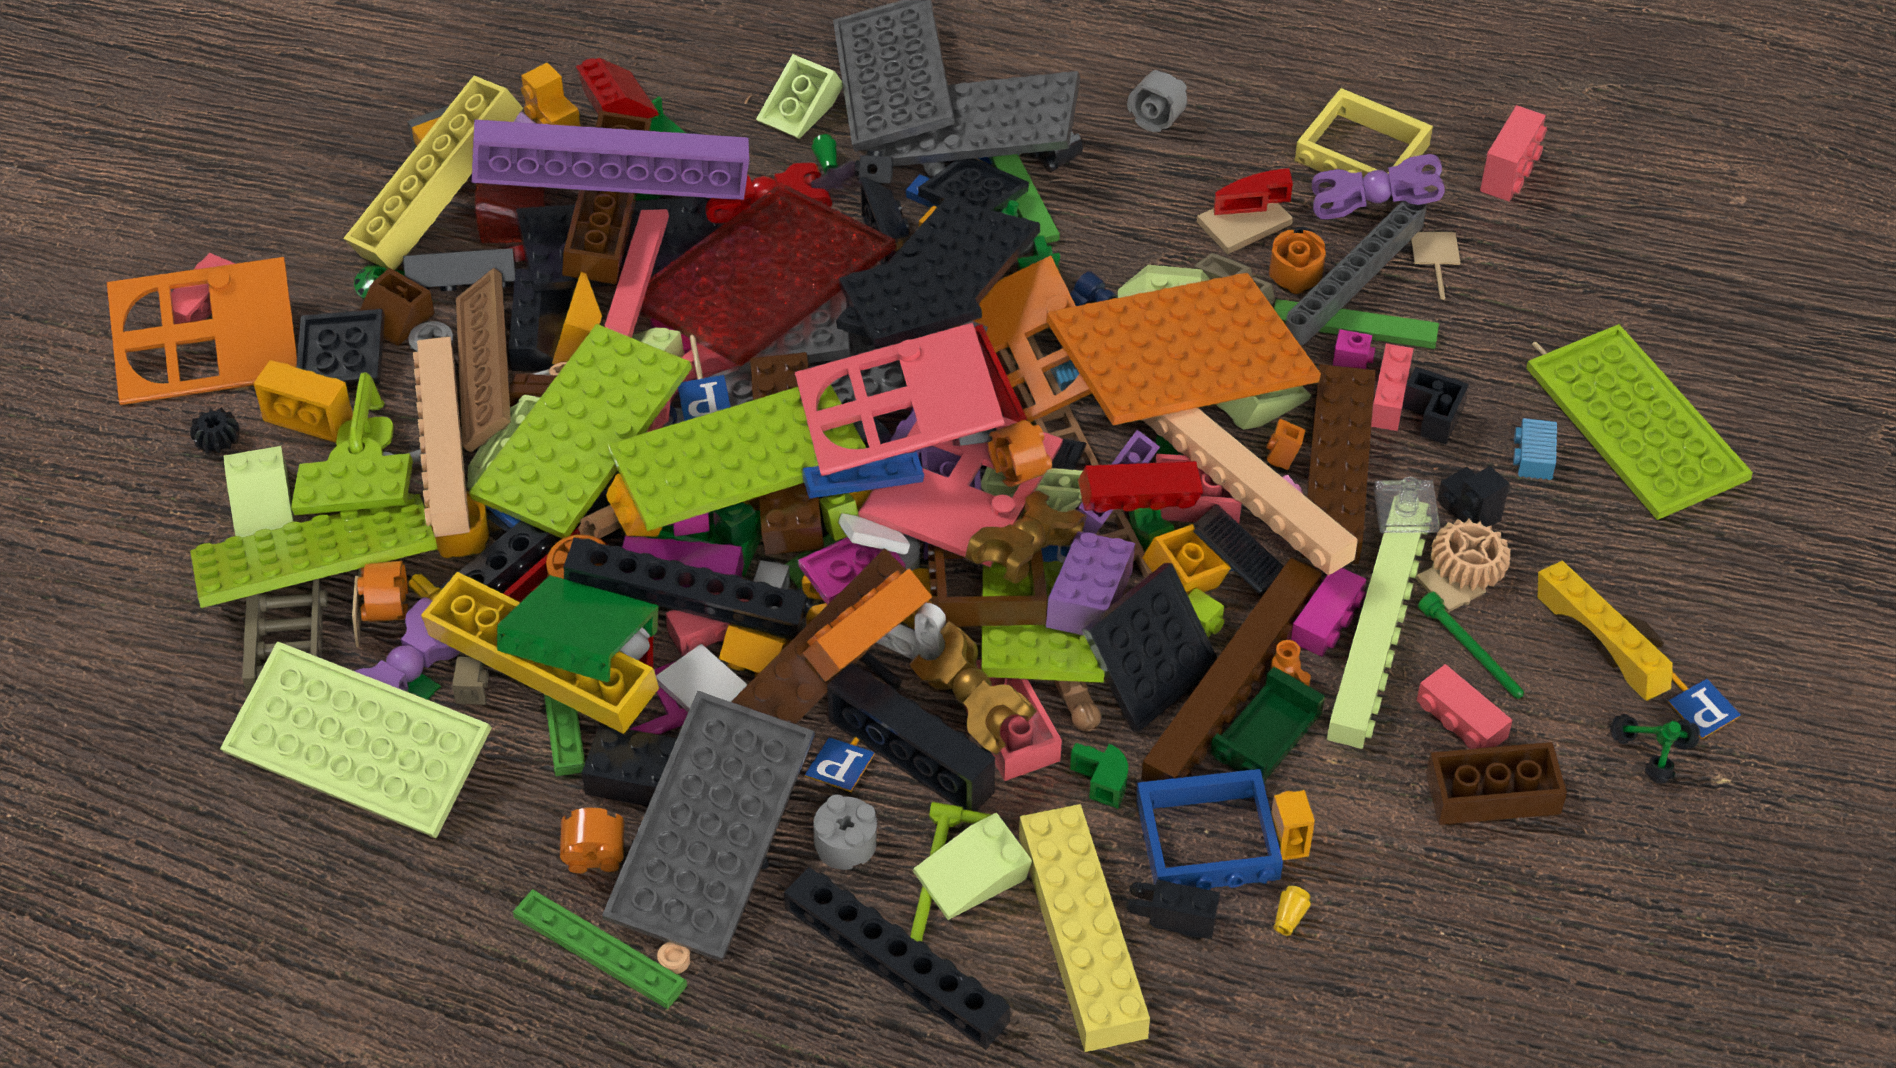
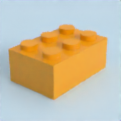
[253,360,353,443]

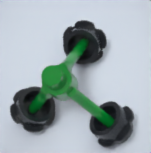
[1610,714,1700,784]

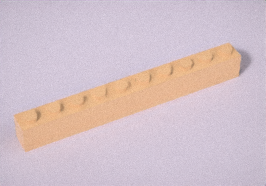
[413,336,470,537]
[1141,408,1358,576]

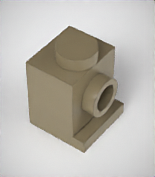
[452,656,489,705]

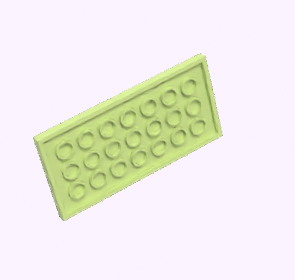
[220,641,492,838]

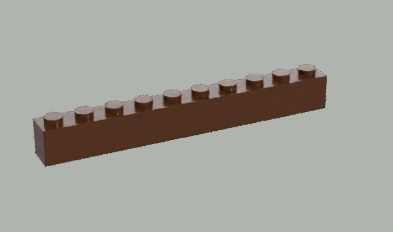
[1141,558,1322,782]

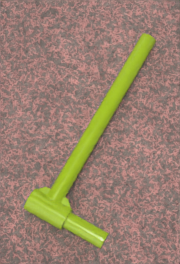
[910,802,992,942]

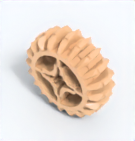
[1431,519,1511,591]

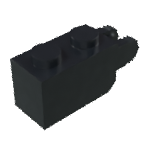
[1125,880,1220,940]

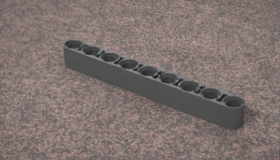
[1286,201,1427,345]

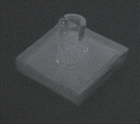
[1374,477,1440,533]

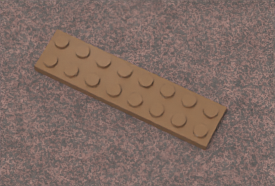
[456,268,511,453]

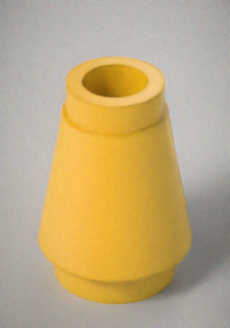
[1273,886,1311,936]

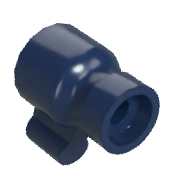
[1070,271,1118,306]

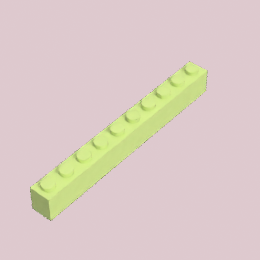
[1327,497,1431,749]

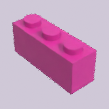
[1291,568,1367,657]

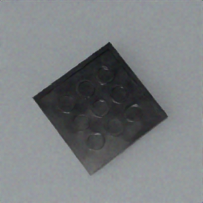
[838,248,982,349]
[1082,563,1217,732]

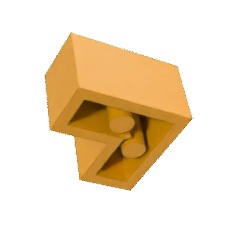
[521,63,581,126]

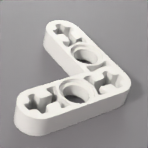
[876,603,946,661]

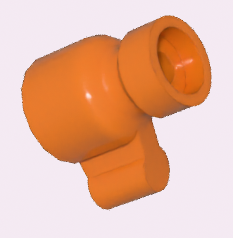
[1270,640,1311,686]

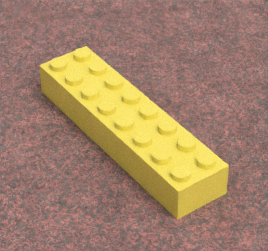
[343,76,523,270]
[1019,804,1150,1052]

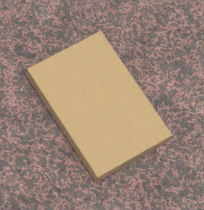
[1197,203,1293,254]

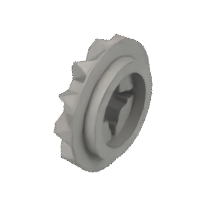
[408,321,453,352]

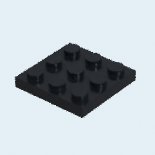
[918,158,1029,212]
[296,309,385,387]

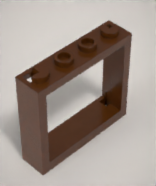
[928,544,1048,627]

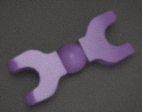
[1312,154,1445,219]
[355,597,460,691]

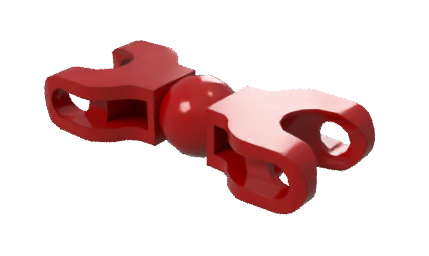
[705,162,832,223]

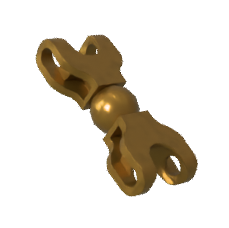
[965,491,1087,584]
[910,621,1037,755]

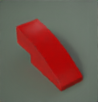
[1213,168,1293,215]

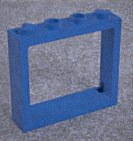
[1136,769,1283,890]

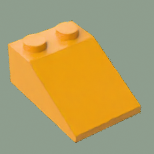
[552,272,602,364]

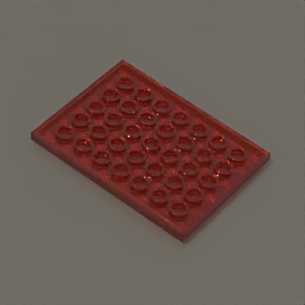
[640,183,896,366]

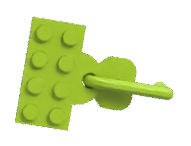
[291,372,413,515]

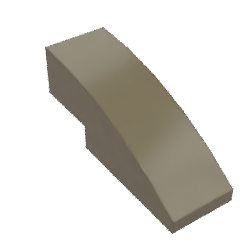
[1194,253,1275,305]

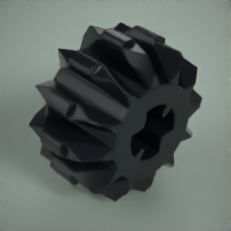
[190,407,240,455]

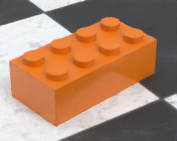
[803,568,932,682]

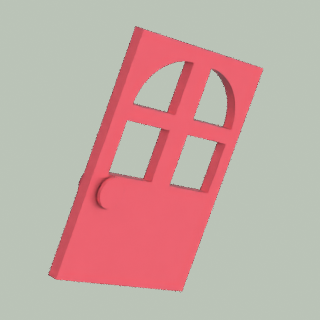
[795,323,1005,476]
[858,417,1063,567]

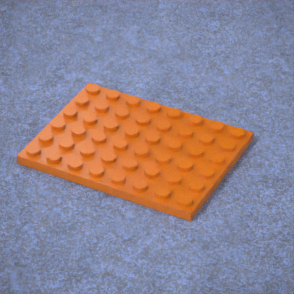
[1046,272,1321,425]

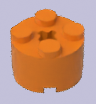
[1269,230,1326,294]
[988,420,1052,487]
[357,561,408,622]
[560,808,625,874]

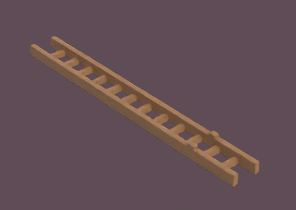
[996,335,1152,578]

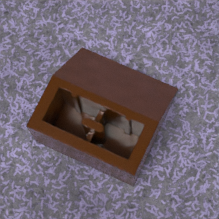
[360,268,435,346]

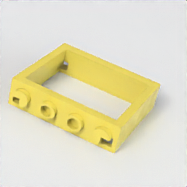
[1295,88,1433,178]

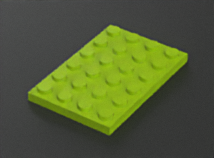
[981,561,1104,683]

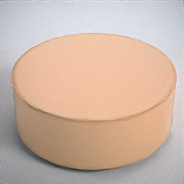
[657,942,691,974]

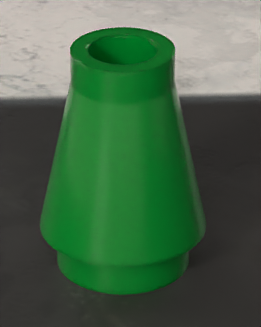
[811,134,839,174]

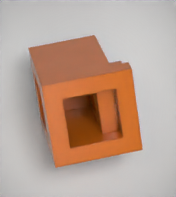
[1266,419,1305,470]

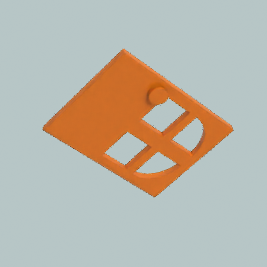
[973,256,1092,423]
[107,257,297,405]

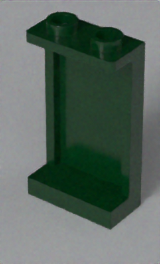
[1211,666,1325,782]

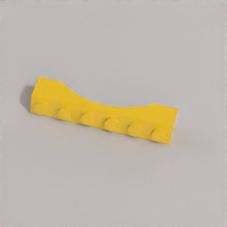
[1538,560,1673,701]

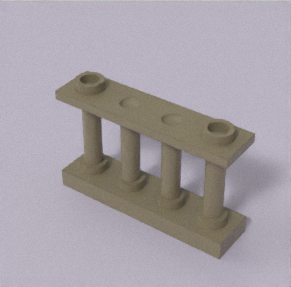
[242,579,328,696]

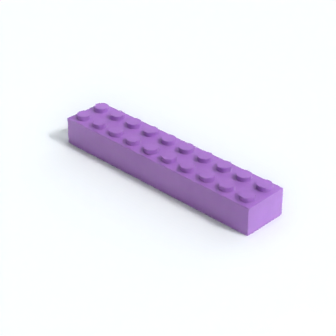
[472,119,749,200]

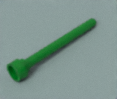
[1418,591,1524,699]

